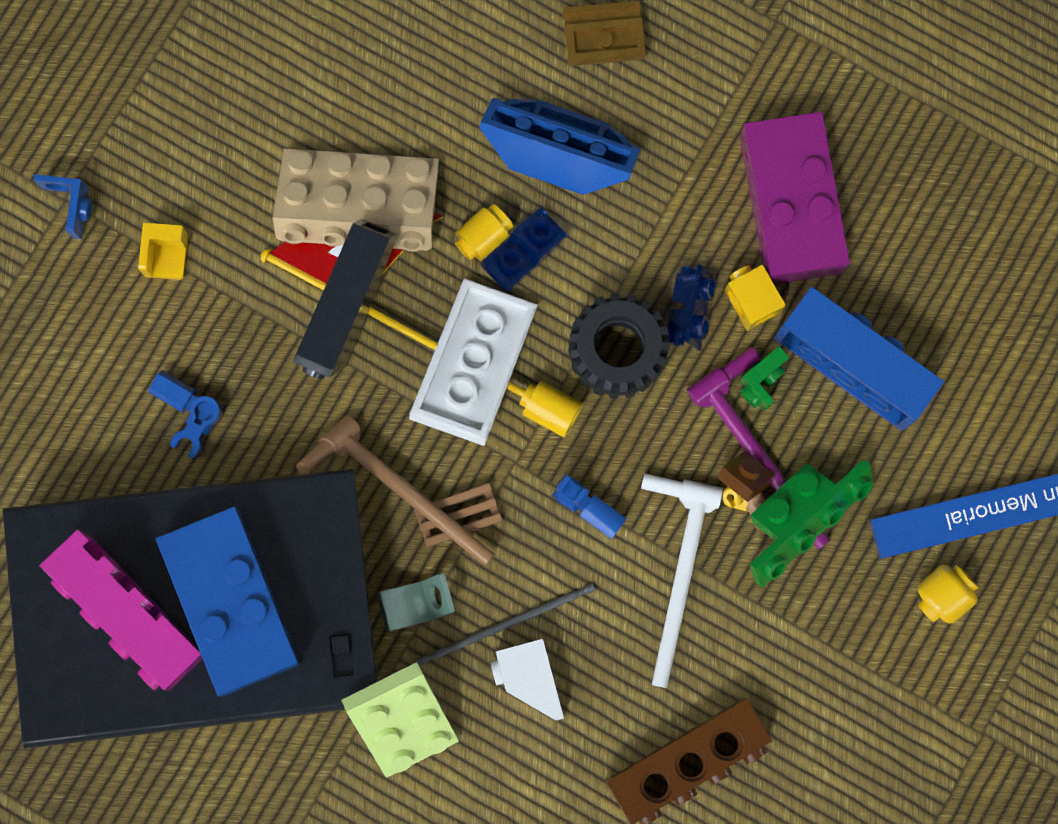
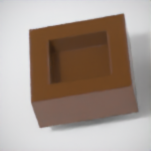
[717,451,775,502]

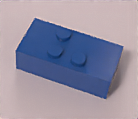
[774,286,944,431]
[156,506,301,697]

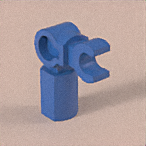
[148,370,223,459]
[551,475,626,540]

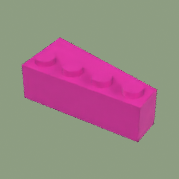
[39,529,203,691]

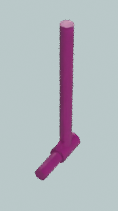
[686,347,831,549]

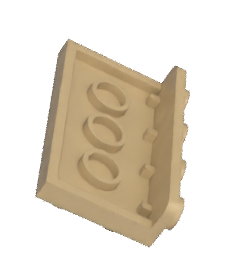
[273,149,439,252]

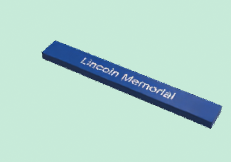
[869,474,1058,559]

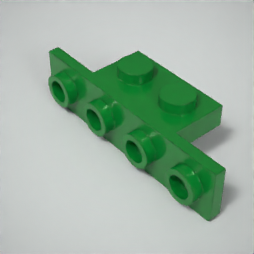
[749,459,874,588]

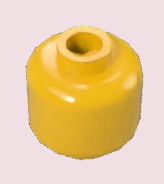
[918,564,979,624]

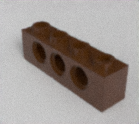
[605,698,772,824]

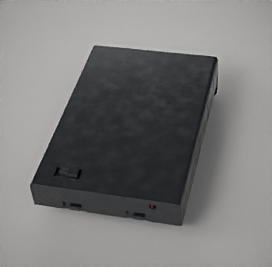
[3,469,378,749]

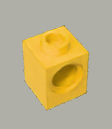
[724,264,786,331]

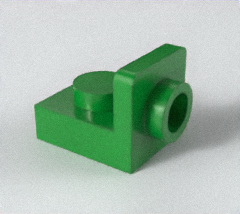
[739,346,789,411]

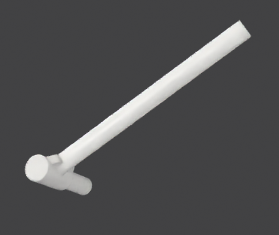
[641,473,723,688]

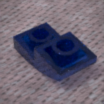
[481,207,567,293]

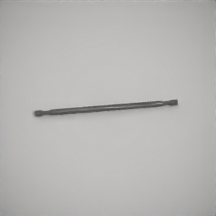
[416,583,596,666]

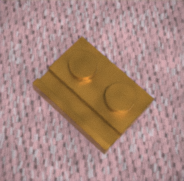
[563,1,646,66]

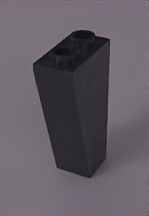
[293,219,398,379]

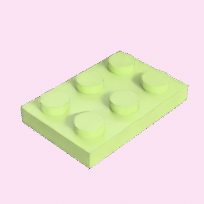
[342,662,459,778]

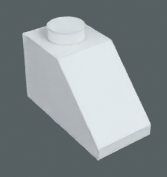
[490,639,564,720]

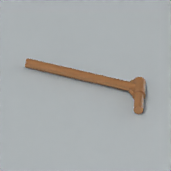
[297,416,495,566]

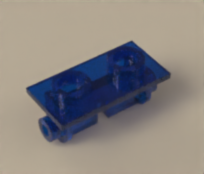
[667,264,716,351]

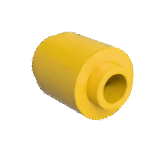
[455,204,514,261]

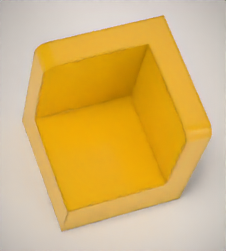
[138,223,189,280]

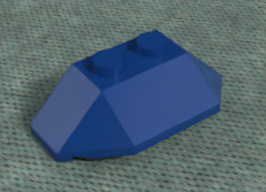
[479,98,640,195]

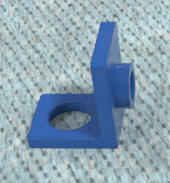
[34,174,92,239]

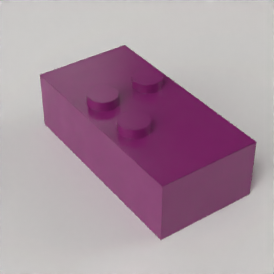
[739,112,850,285]

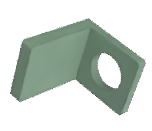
[377,573,455,632]

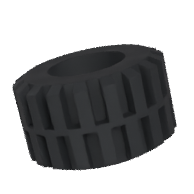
[568,293,670,399]

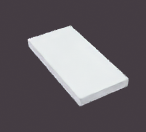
[409,278,538,446]

